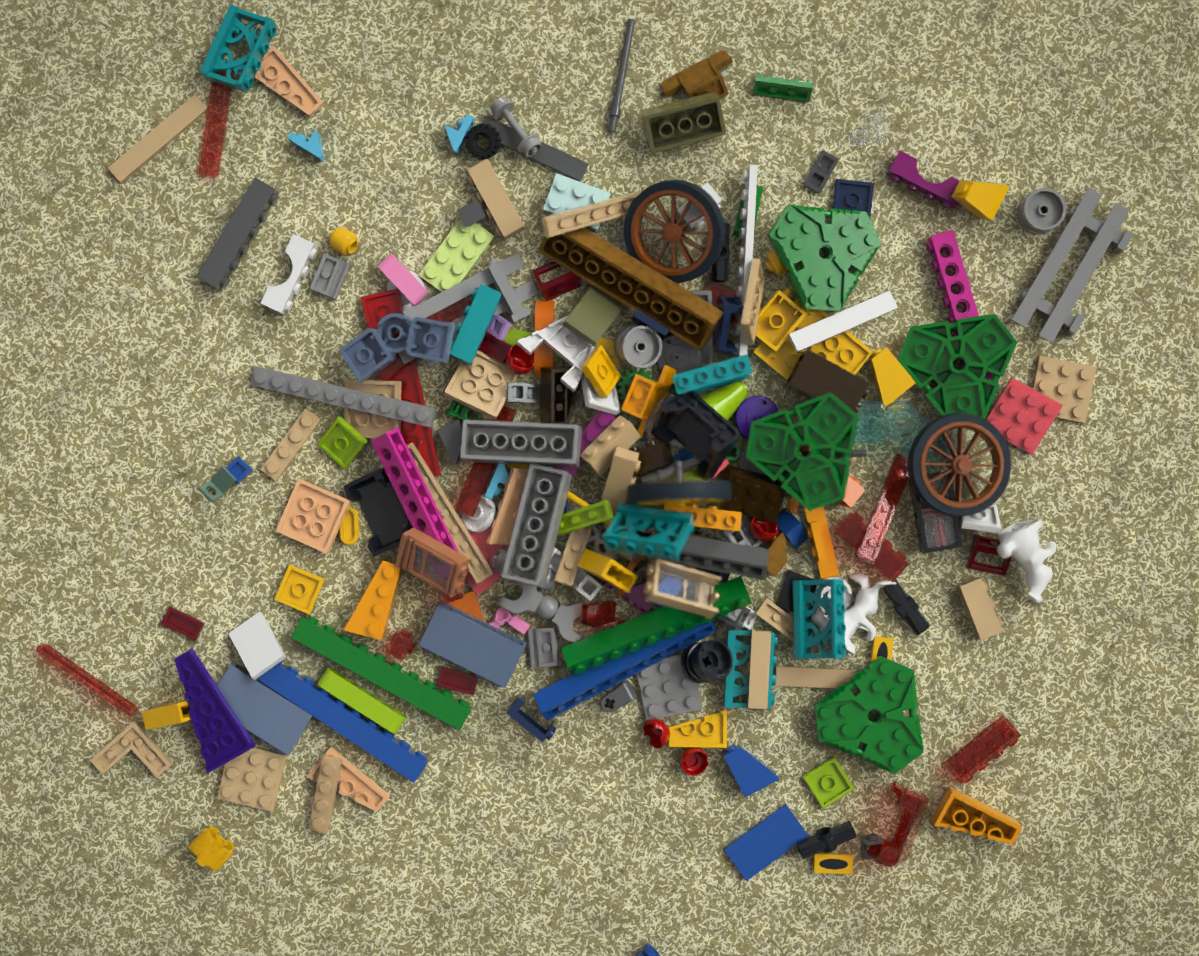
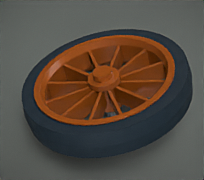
[624,180,725,283]
[908,413,1011,516]

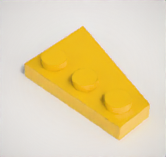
[669,709,727,749]

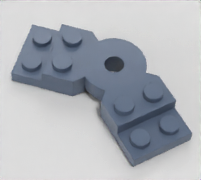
[339,313,455,382]

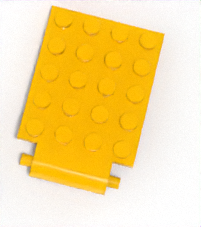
[752,288,873,400]

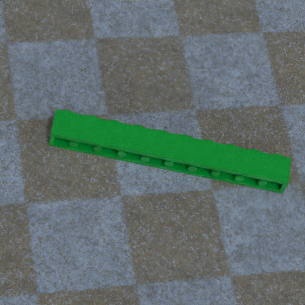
[562,576,752,675]
[291,615,472,730]

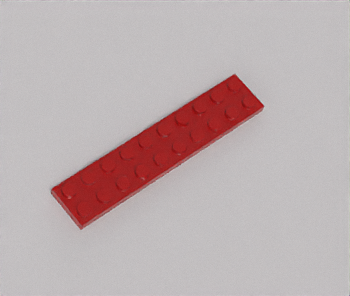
[361,288,442,477]

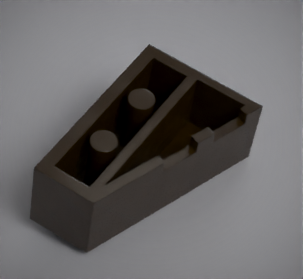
[540,366,580,424]
[608,440,673,476]

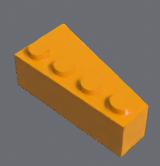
[344,560,403,640]
[931,786,1022,845]

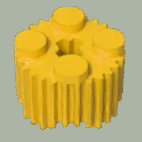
[188,825,235,872]

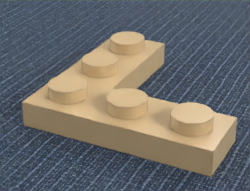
[90,721,173,778]

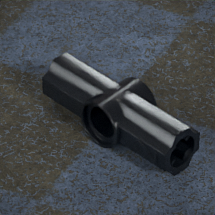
[711,223,730,282]
[882,579,930,635]
[797,821,856,859]

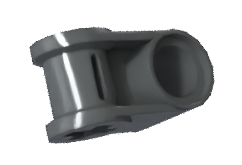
[601,680,638,712]

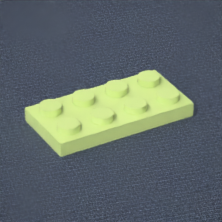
[419,218,495,292]

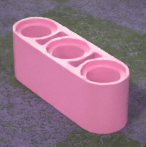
[378,253,429,306]

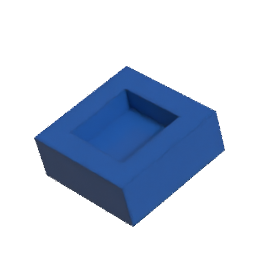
[226,456,253,483]

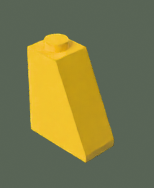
[952,180,1009,221]
[869,347,916,408]
[577,549,638,593]
[141,700,191,730]

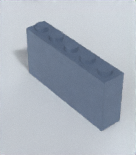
[419,601,527,688]
[217,663,314,755]

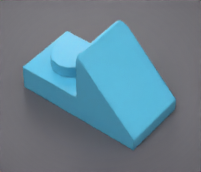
[445,114,475,155]
[288,129,325,162]
[485,464,509,500]

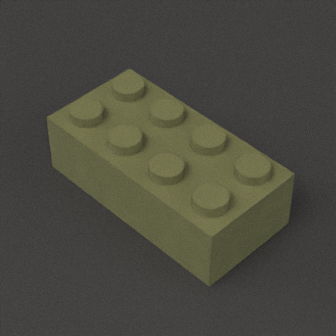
[641,92,726,153]

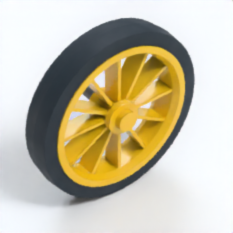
[627,461,732,507]

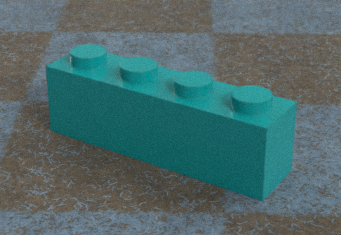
[450,284,502,366]

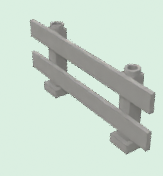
[1011,188,1134,343]
[394,253,539,369]

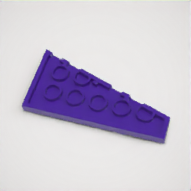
[174,648,255,774]

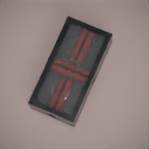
[908,471,963,553]

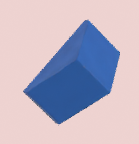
[776,508,808,549]

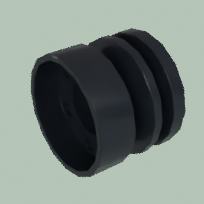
[681,639,733,684]

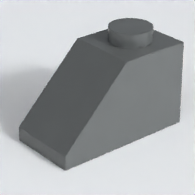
[437,420,463,465]

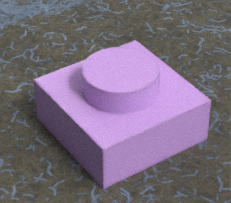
[487,314,512,341]

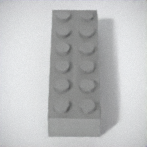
[460,420,582,467]
[502,463,572,588]

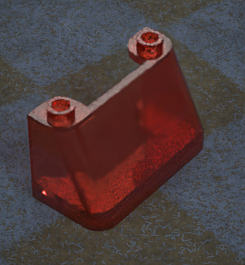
[867,781,929,867]

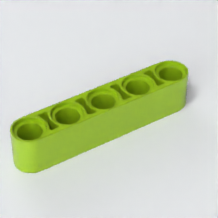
[317,667,407,734]

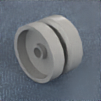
[1017,188,1066,235]
[614,325,663,368]

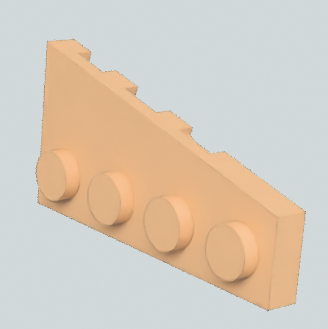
[254,45,325,117]
[486,467,529,545]
[307,747,390,812]

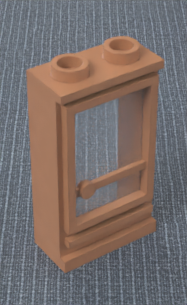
[395,527,470,598]

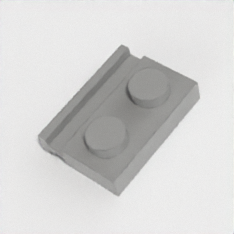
[310,253,351,300]
[527,627,560,668]

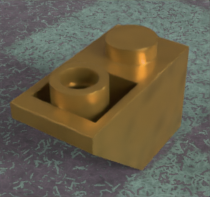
[763,532,788,577]

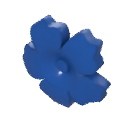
[672,448,694,463]

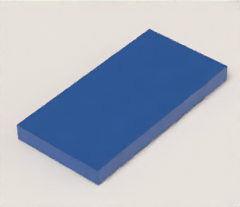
[723,804,809,881]

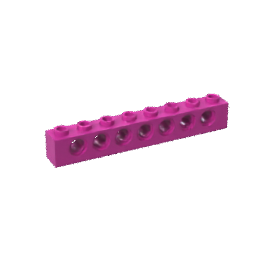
[926,230,993,380]
[370,428,459,578]

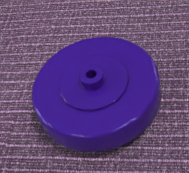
[734,396,779,440]

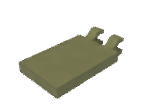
[562,285,624,347]

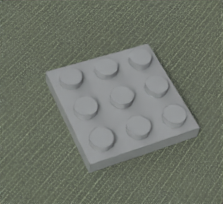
[637,654,703,720]

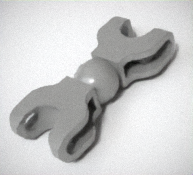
[497,582,597,643]

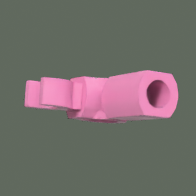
[488,606,530,635]

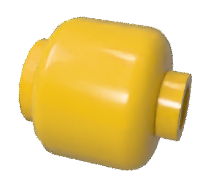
[329,227,358,256]
[764,250,788,275]

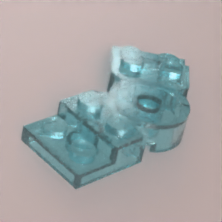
[854,401,956,474]

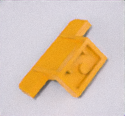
[621,365,676,437]

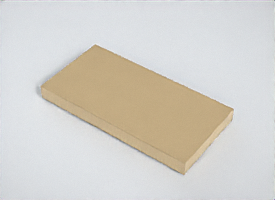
[741,258,765,345]

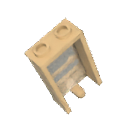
[644,559,721,619]

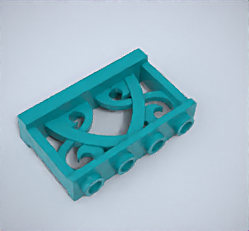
[200,4,277,93]
[672,355,752,394]
[602,504,695,560]
[793,579,847,658]
[723,629,778,710]

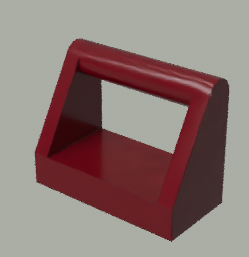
[532,261,581,301]
[967,534,1012,576]

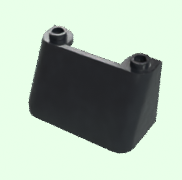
[651,391,740,480]
[343,468,413,557]

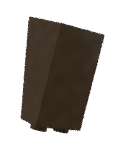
[784,350,870,413]

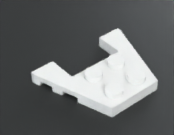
[517,315,595,392]

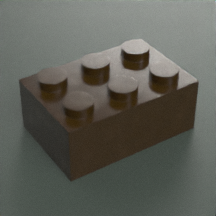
[720,466,786,523]

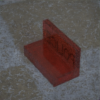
[581,600,625,629]

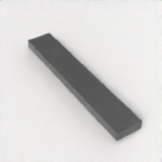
[480,115,589,182]

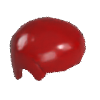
[506,344,534,374]
[749,518,779,542]
[643,718,670,749]
[680,747,709,776]

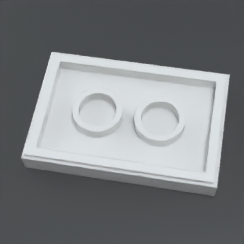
[228,611,287,680]

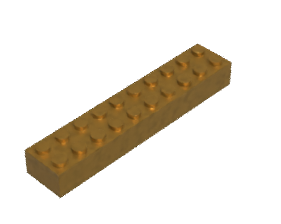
[538,228,724,351]

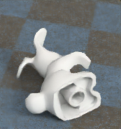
[997,519,1056,603]
[811,574,897,657]

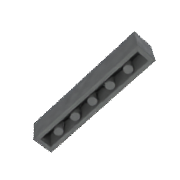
[196,177,279,291]
[647,529,769,580]

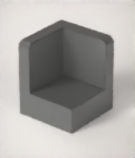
[457,200,487,227]

